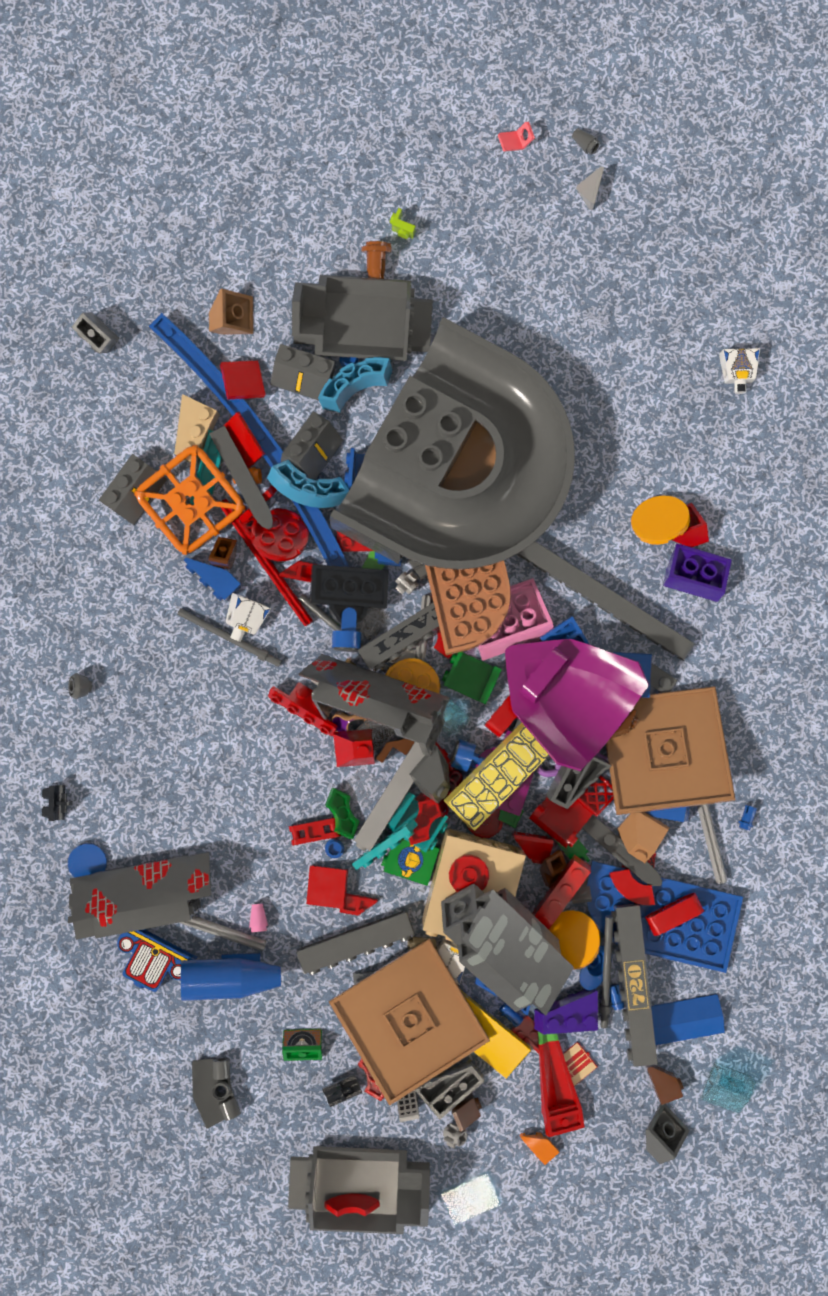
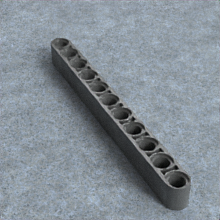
[516,542,694,661]

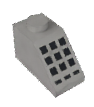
[397,1090,419,1122]

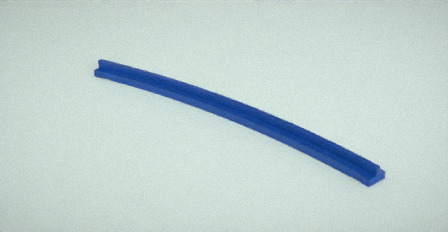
[149,313,349,567]

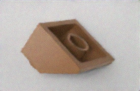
[209,289,253,335]
[617,812,670,863]

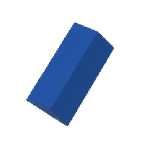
[651,994,725,1045]

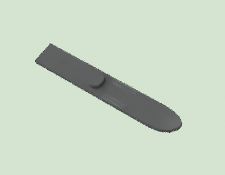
[209,426,273,530]
[582,815,662,886]

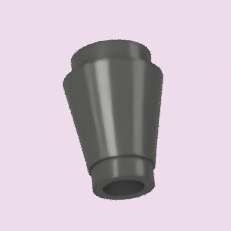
[572,128,600,155]

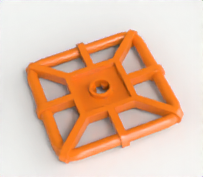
[134,445,246,555]

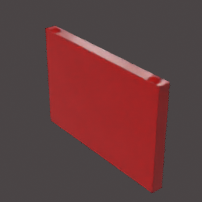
[224,412,265,469]

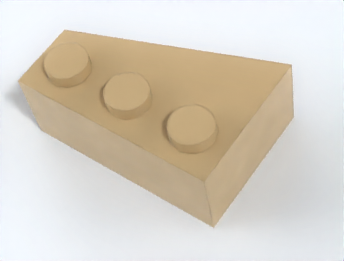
[174,394,220,464]

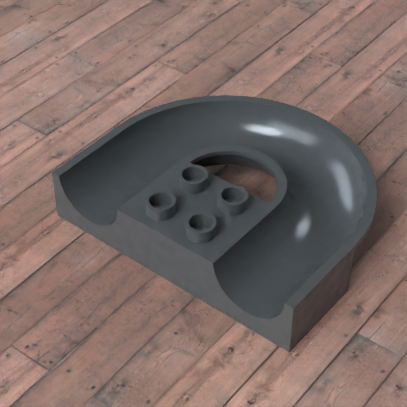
[330,317,575,570]

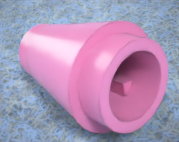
[249,904,268,932]

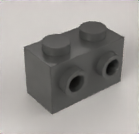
[72,312,120,354]

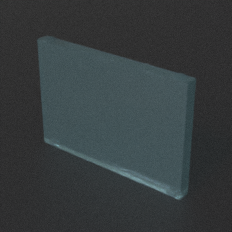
[441,1172,501,1226]

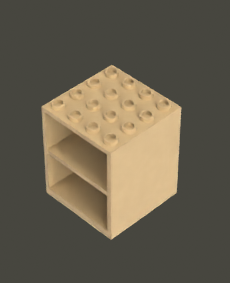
[422,828,526,942]

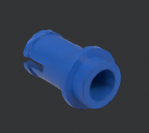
[738,805,757,831]
[610,984,625,1010]
[499,1003,524,1028]

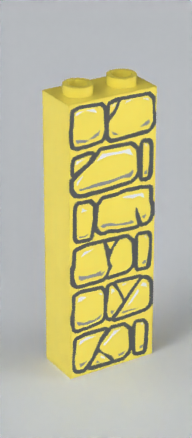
[443,723,549,831]

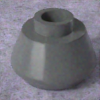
[68,673,92,699]

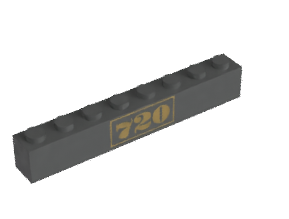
[611,903,658,1067]

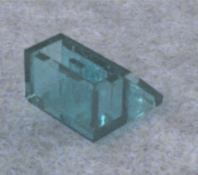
[701,1062,756,1113]

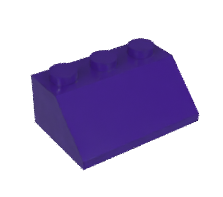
[663,543,732,602]

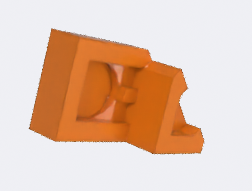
[520,1132,560,1165]

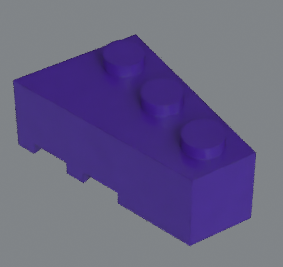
[534,988,598,1035]

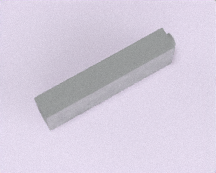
[354,742,425,851]

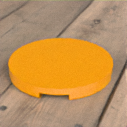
[631,496,690,545]
[385,658,440,694]
[549,910,600,970]

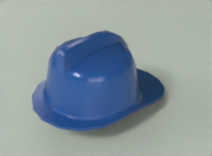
[579,945,613,990]

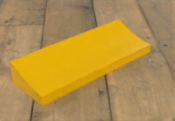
[459,988,531,1079]

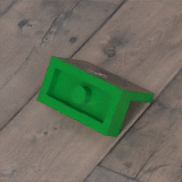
[282,1029,323,1061]

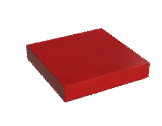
[220,360,266,400]
[306,865,349,909]

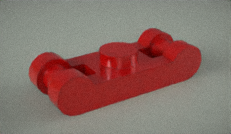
[288,817,341,846]

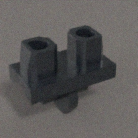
[42,785,73,821]
[322,1074,362,1107]

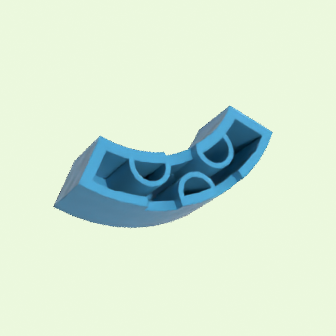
[318,357,393,413]
[267,460,349,508]

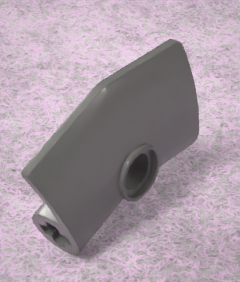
[192,1058,241,1129]

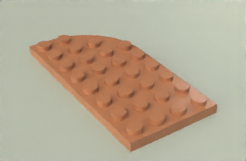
[425,561,511,655]

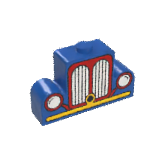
[117,929,197,992]

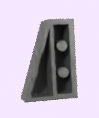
[546,755,612,809]
[415,1060,485,1120]

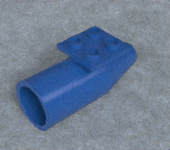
[181,953,281,1001]

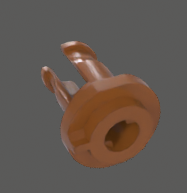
[361,241,391,279]

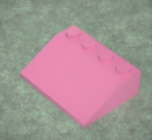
[477,578,554,661]

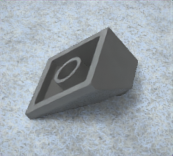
[409,745,450,803]
[645,1103,690,1164]

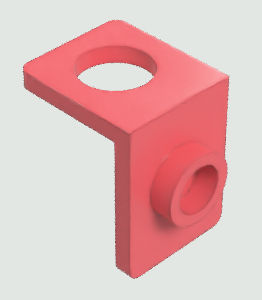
[498,121,535,152]

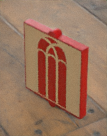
[563,1042,598,1086]

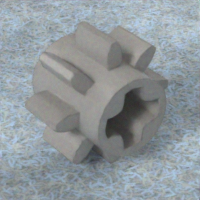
[395,571,419,594]
[443,1123,467,1148]

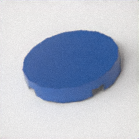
[68,843,107,878]

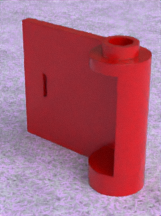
[529,795,601,848]

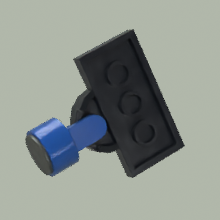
[310,564,389,652]

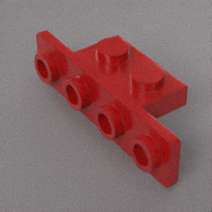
[268,682,338,736]

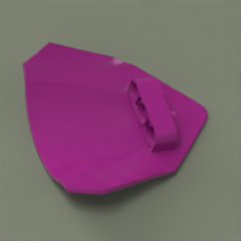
[505,639,649,771]

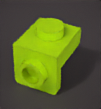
[390,208,416,239]

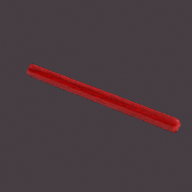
[220,499,313,626]

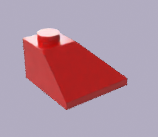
[672,503,709,548]
[333,729,375,767]
[512,831,554,864]

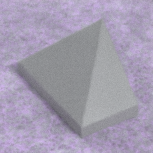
[576,167,604,210]

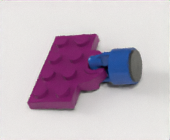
[449,730,535,816]

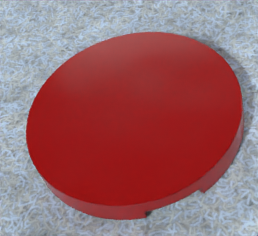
[251,508,309,561]

